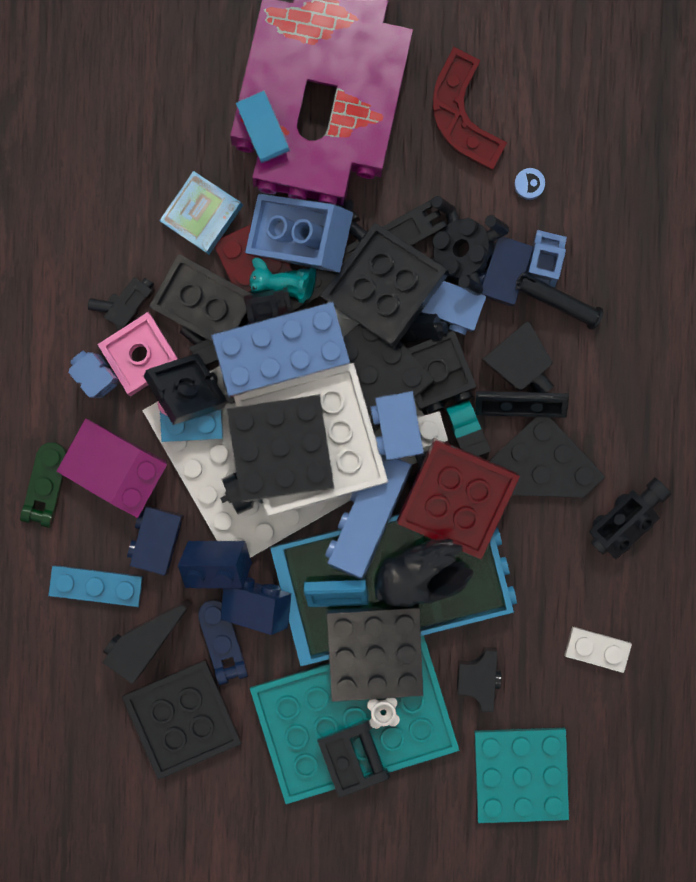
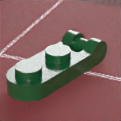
[20,442,67,528]

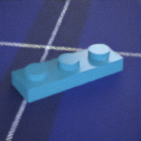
[49,565,143,607]

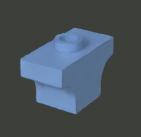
[526,230,567,288]

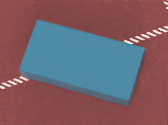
[304,580,369,607]

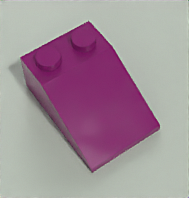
[56,418,167,518]

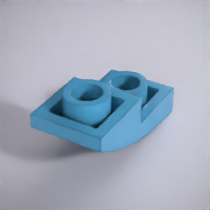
[236,91,290,163]

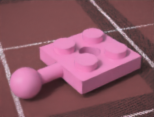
[97,312,178,416]

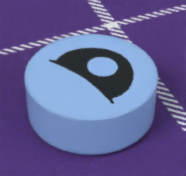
[514,168,545,200]

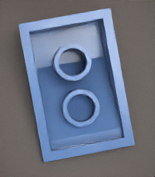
[245,193,353,273]

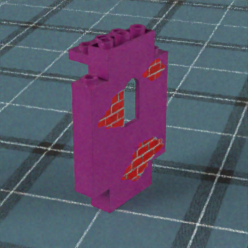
[230,0,413,206]

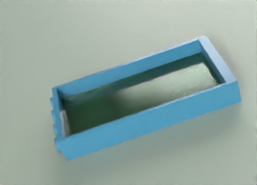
[270,514,517,666]

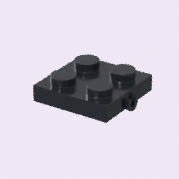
[143,353,228,425]

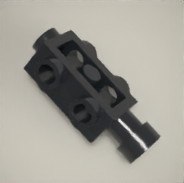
[589,477,672,560]

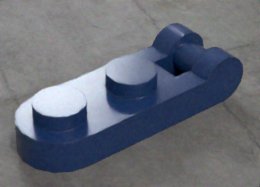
[198,599,249,686]

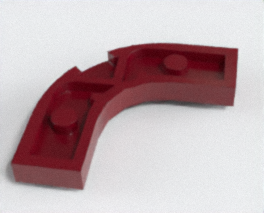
[433,47,507,171]

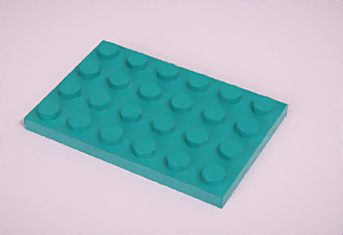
[250,635,460,804]

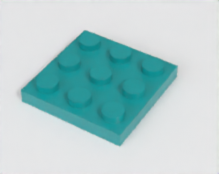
[474,728,569,823]

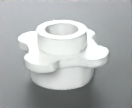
[367,698,400,729]

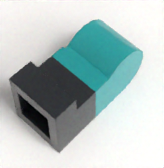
[446,399,491,456]

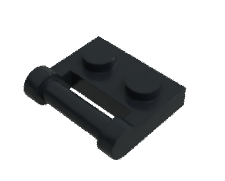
[317,720,390,798]

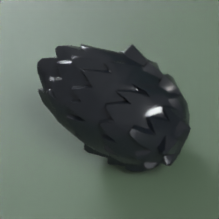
[374,539,474,607]

